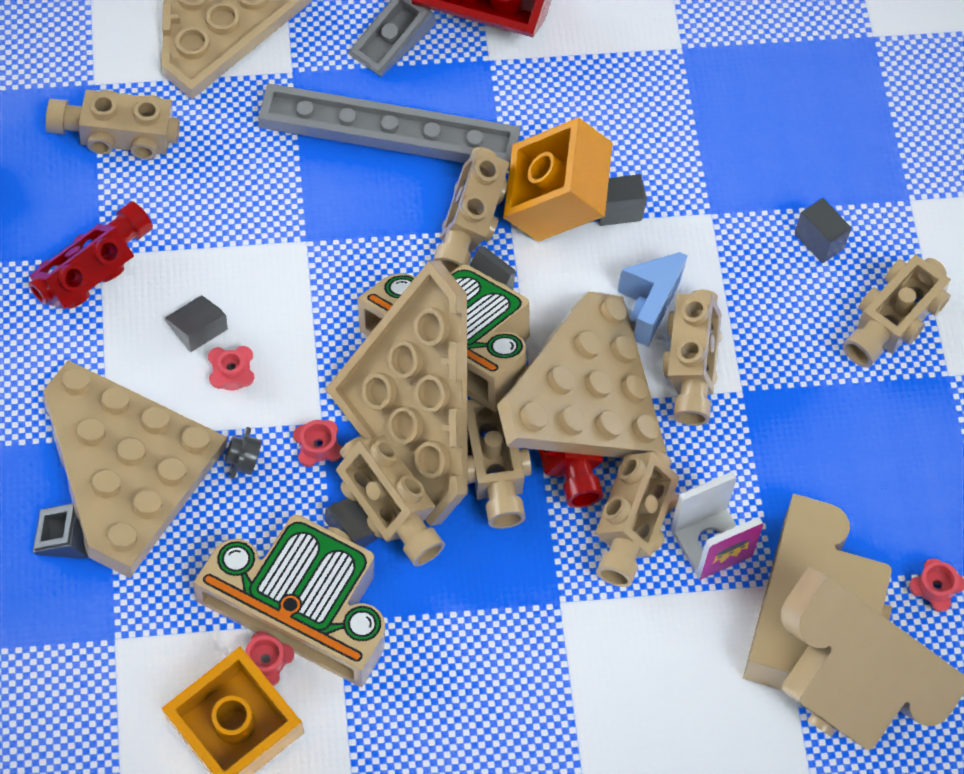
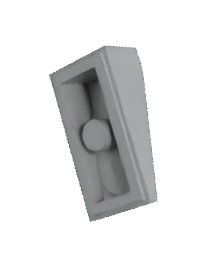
[348,0,436,78]

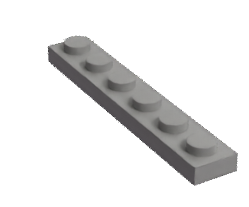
[258,83,521,171]

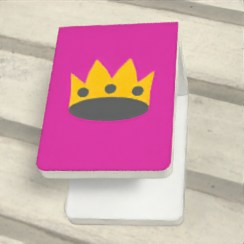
[670,472,764,580]

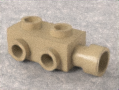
[46,89,180,160]
[433,147,510,273]
[843,254,951,368]
[663,289,722,426]
[467,398,531,529]
[335,435,445,567]
[595,450,680,587]

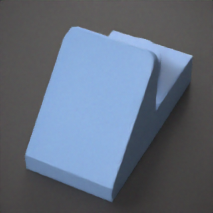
[617,252,688,347]

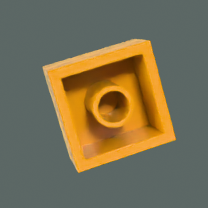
[503,117,613,242]
[161,646,305,774]

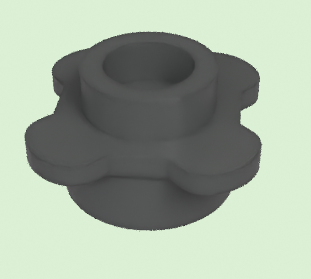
[224,426,262,479]

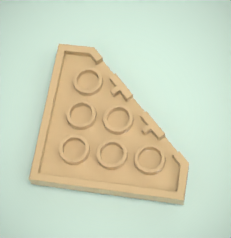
[161,0,313,100]
[325,260,468,526]
[497,291,667,458]
[43,360,227,578]

